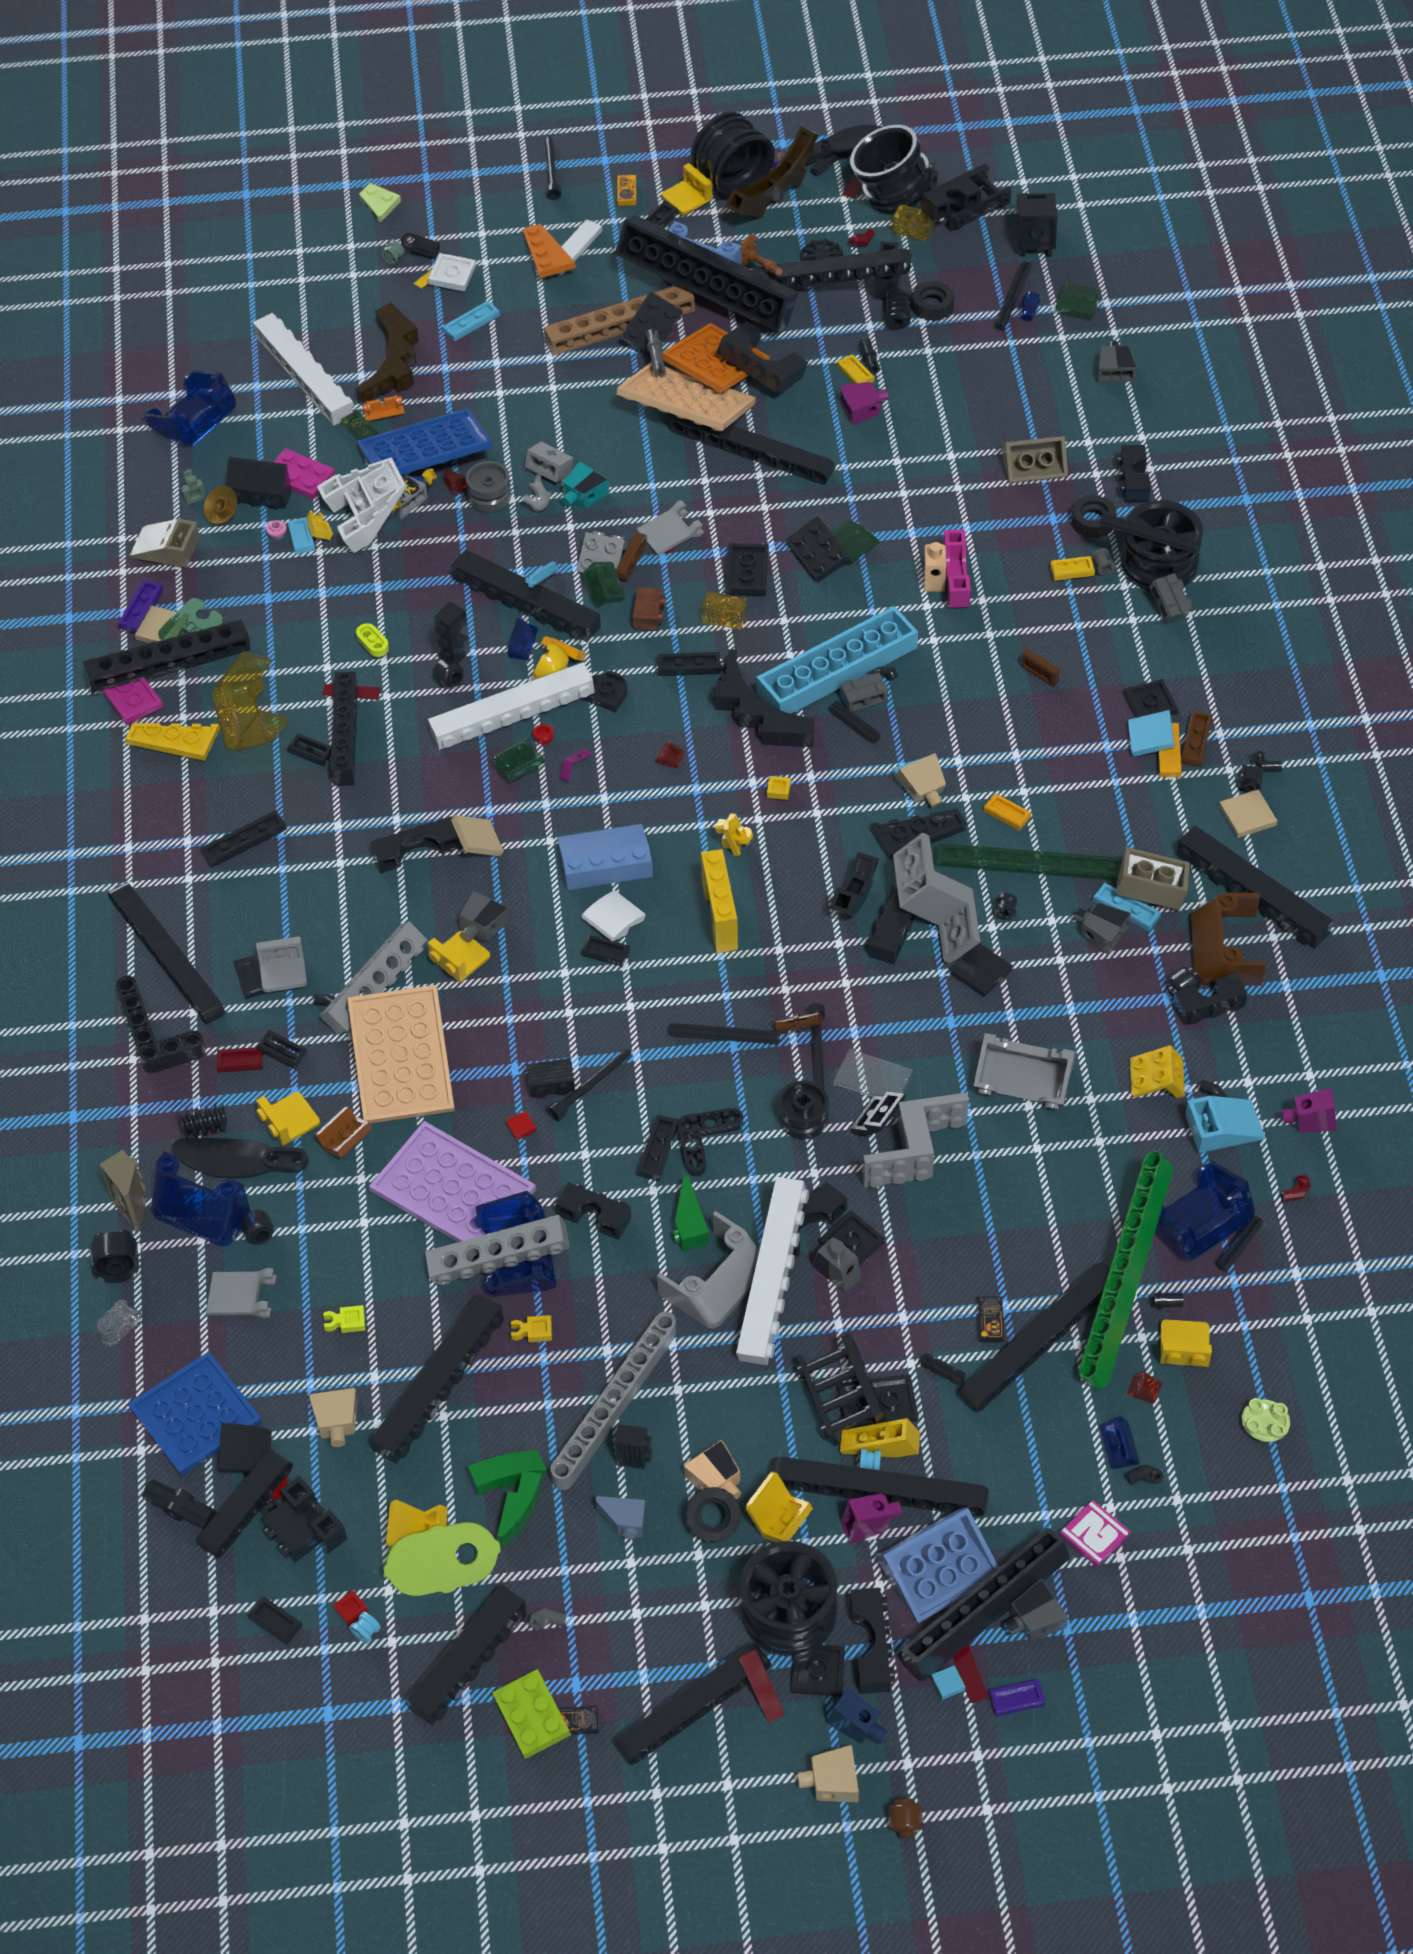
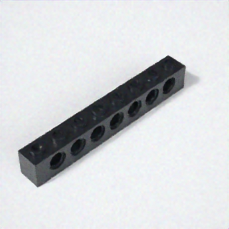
[82,619,250,693]

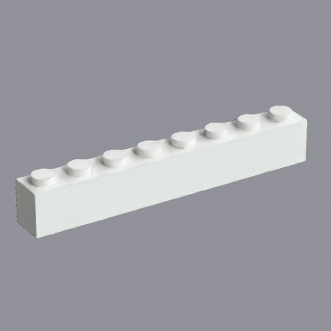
[253,313,354,426]
[428,662,595,750]
[736,1177,809,1365]

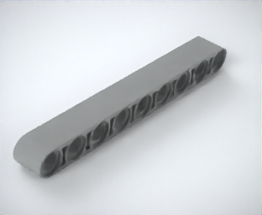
[551,1312,676,1490]

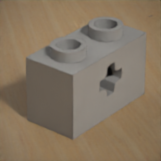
[525,441,573,483]

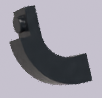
[829,852,879,916]

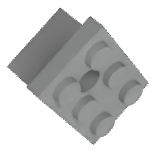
[893,833,980,964]
[863,1092,969,1188]

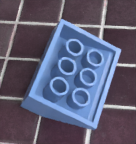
[557,824,653,890]
[875,1508,999,1623]

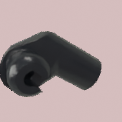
[866,666,898,681]
[314,994,336,1006]
[1199,1080,1228,1098]

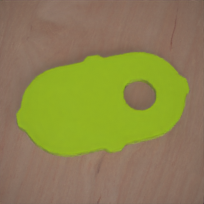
[383,1522,501,1596]

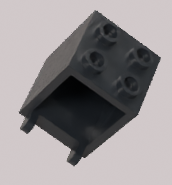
[1015,193,1058,257]

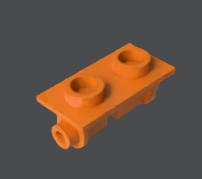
[363,395,405,421]

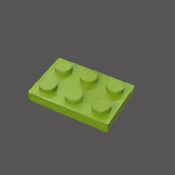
[492,1669,571,1759]

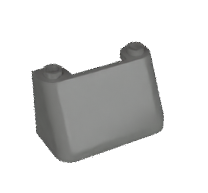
[973,1033,1075,1110]

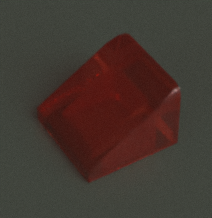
[444,468,467,496]
[654,741,685,768]
[1127,1371,1162,1404]

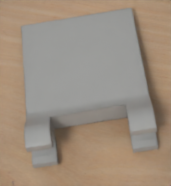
[637,500,704,556]
[206,1268,277,1318]

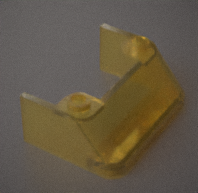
[212,651,289,751]

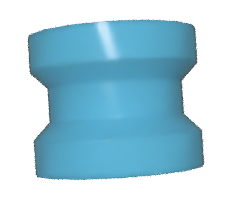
[860,1449,881,1470]
[349,1612,381,1644]

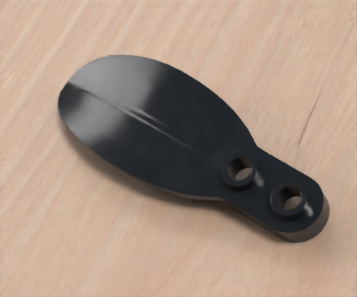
[807,125,882,162]
[172,1138,309,1179]

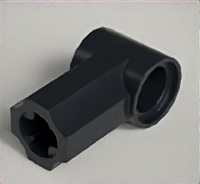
[401,233,440,258]

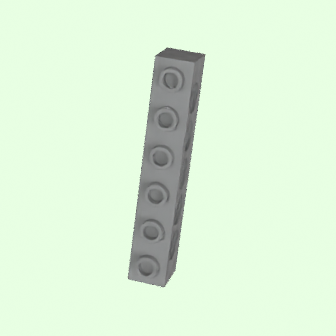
[320,921,427,1035]
[425,1215,570,1285]

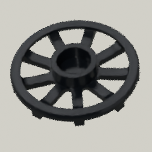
[801,238,843,261]

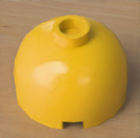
[532,642,569,680]

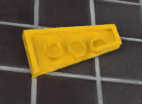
[125,723,220,761]

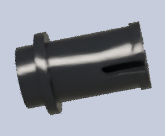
[1152,1291,1183,1310]

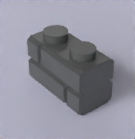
[1149,573,1192,624]
[840,673,888,712]

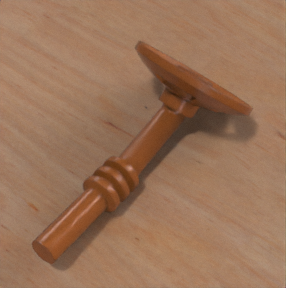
[741,234,782,276]

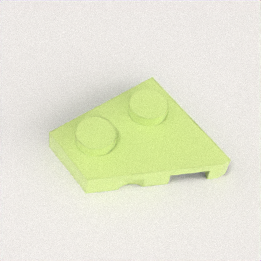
[359,183,401,222]

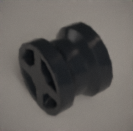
[994,893,1017,920]

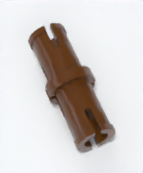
[775,1011,822,1033]

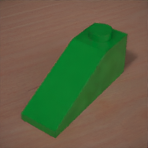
[672,1175,709,1252]

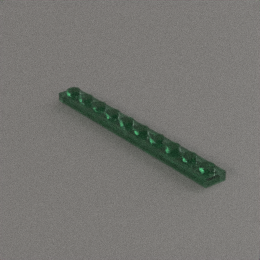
[936,843,1123,880]

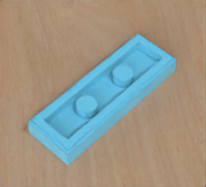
[442,301,500,342]
[1093,883,1161,931]

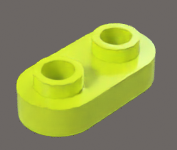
[356,623,389,657]

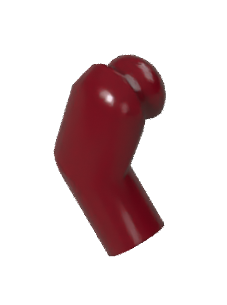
[849,228,875,247]
[1281,1175,1311,1202]

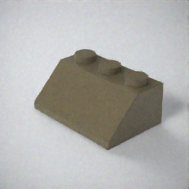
[1002,436,1068,483]
[1116,847,1190,910]
[99,1150,147,1232]

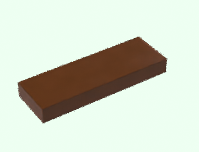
[1181,711,1213,767]

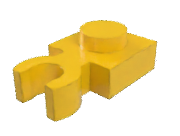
[306,510,333,540]
[511,1315,552,1342]

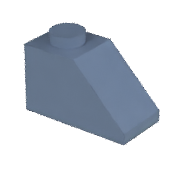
[596,1496,646,1539]

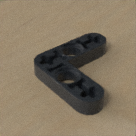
[678,1108,743,1176]

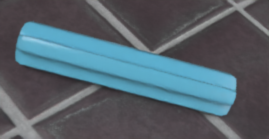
[525,561,559,587]

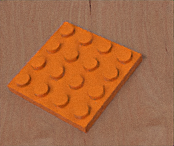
[662,323,770,393]

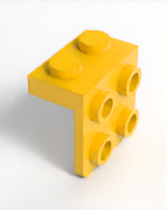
[662,163,713,215]
[428,931,490,983]
[256,1092,320,1146]
[1160,1320,1212,1367]
[746,1472,813,1543]
[386,1500,448,1548]

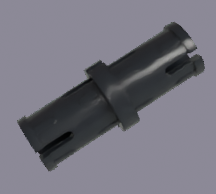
[859,338,880,374]

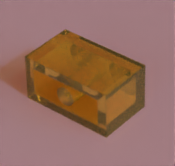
[702,591,747,630]

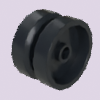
[778,1080,829,1140]

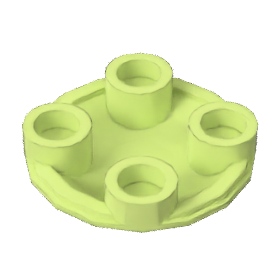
[1242,1398,1290,1442]

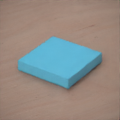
[1128,710,1175,757]

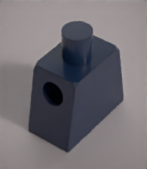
[827,1688,888,1744]

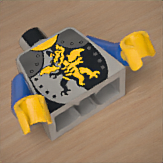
[392,469,437,519]

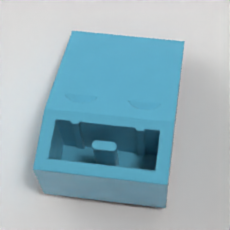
[1185,1096,1266,1153]

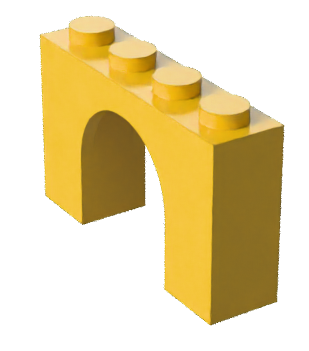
[701,849,738,953]

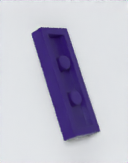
[118,579,164,633]

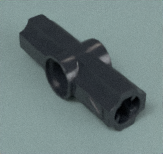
[142,1479,217,1529]

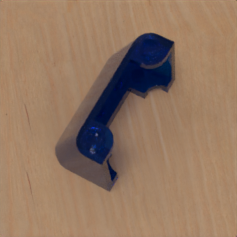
[141,370,236,446]
[151,1151,251,1246]
[1155,1160,1255,1261]
[474,1190,557,1296]

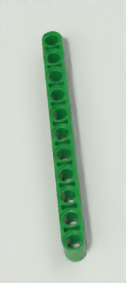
[1079,1151,1173,1390]

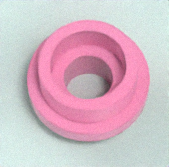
[266,520,287,539]

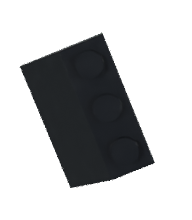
[226,457,292,509]

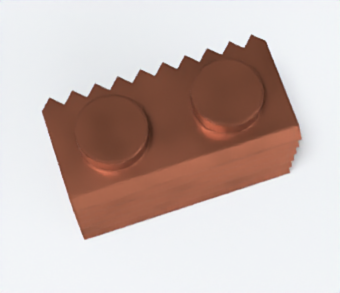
[633,587,666,631]

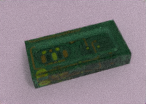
[341,410,379,440]

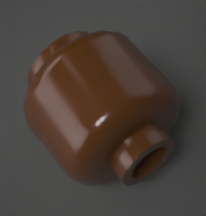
[888,1799,923,1838]

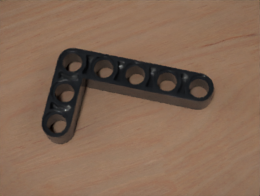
[116,975,206,1073]

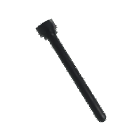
[545,136,561,200]
[807,1003,825,1089]
[547,1049,631,1122]

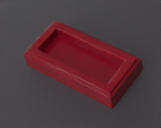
[217,1047,263,1073]

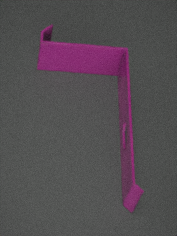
[558,748,592,781]

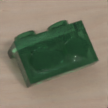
[584,562,626,607]
[492,738,545,782]

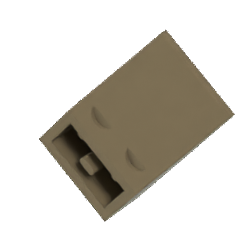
[129,519,200,568]

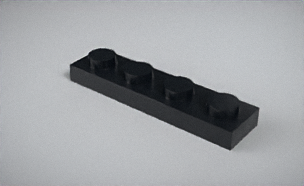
[200,810,287,867]

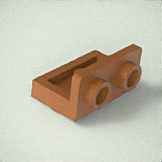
[315,1106,372,1158]

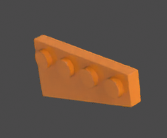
[523,224,576,278]

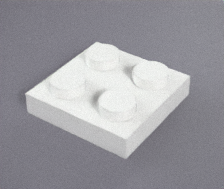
[428,253,476,291]

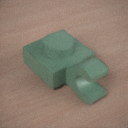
[182,469,206,505]

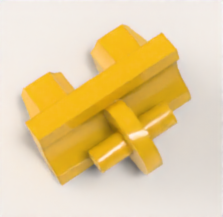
[715,813,753,856]

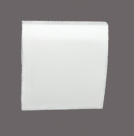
[582,890,646,941]

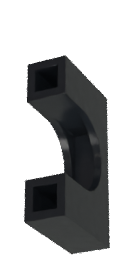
[716,321,808,394]

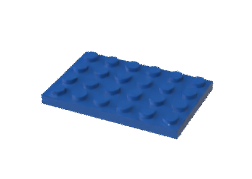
[357,408,492,475]

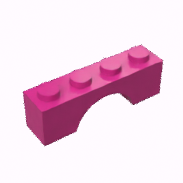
[944,529,971,608]

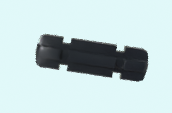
[920,1353,966,1385]

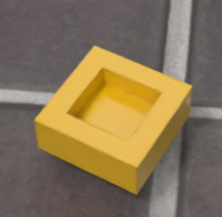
[767,776,791,800]

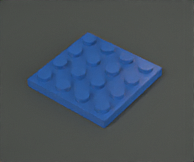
[128,1351,262,1476]

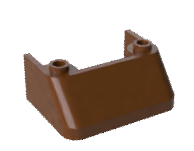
[1190,893,1266,986]

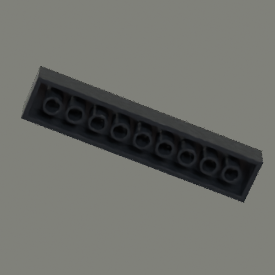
[615,215,799,332]

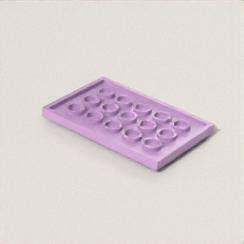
[369,1121,536,1242]

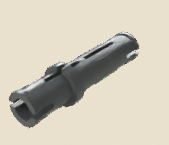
[646,329,666,377]

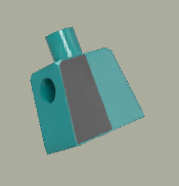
[561,462,609,508]

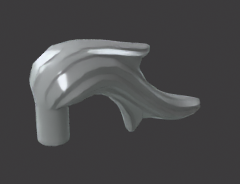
[522,474,551,512]

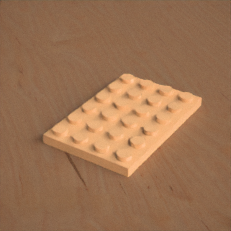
[617,362,756,431]
[347,985,455,1124]

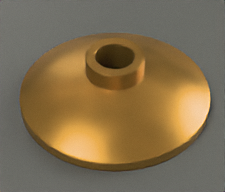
[204,486,237,525]

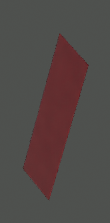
[841,173,863,199]
[322,684,381,700]
[953,1644,989,1703]
[739,1649,785,1723]

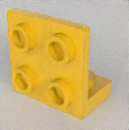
[1130,1045,1185,1098]

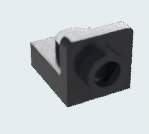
[1238,765,1264,792]

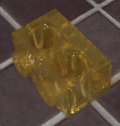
[892,205,935,241]

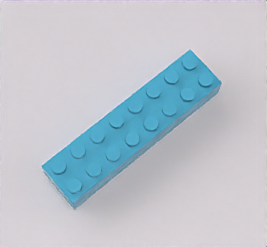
[756,606,918,714]

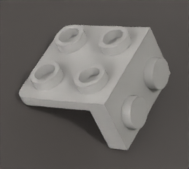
[577,531,629,579]
[256,936,307,992]

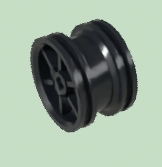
[691,111,775,197]

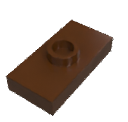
[1021,649,1060,687]

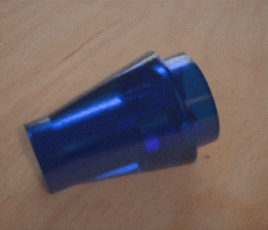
[1021,292,1041,321]

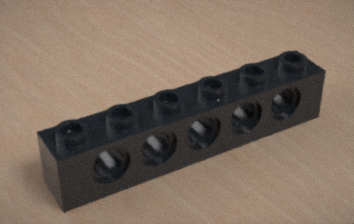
[331,672,358,786]

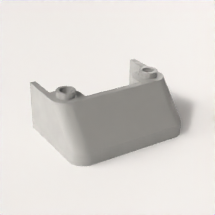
[657,1211,759,1328]

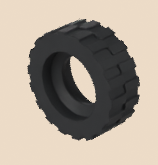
[912,281,954,322]
[1071,495,1117,538]
[686,1487,741,1543]

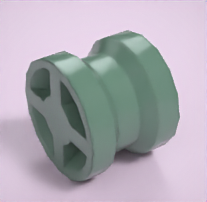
[381,240,405,265]

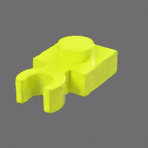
[323,1305,365,1333]

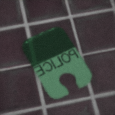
[158,598,222,640]

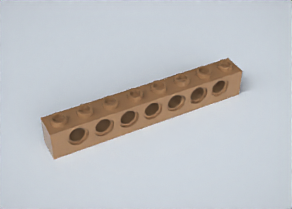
[544,285,695,356]

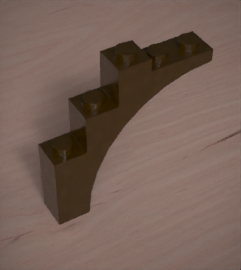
[726,126,819,218]
[356,302,419,406]

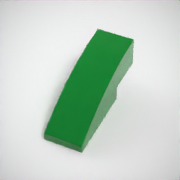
[468,1450,547,1495]
[497,1471,543,1547]

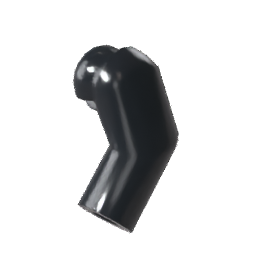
[1252,750,1282,771]
[1125,1465,1164,1485]

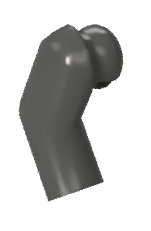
[529,1608,567,1629]

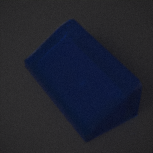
[508,618,538,661]
[1100,1416,1140,1469]

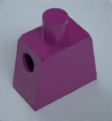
[840,382,888,425]
[1282,1088,1337,1133]
[841,1494,902,1544]

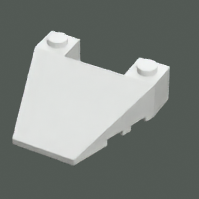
[317,458,407,553]

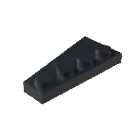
[871,809,967,859]

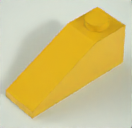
[840,1418,920,1458]

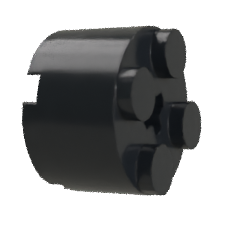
[90,1230,139,1283]

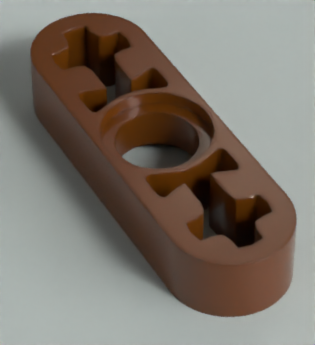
[616,532,647,581]

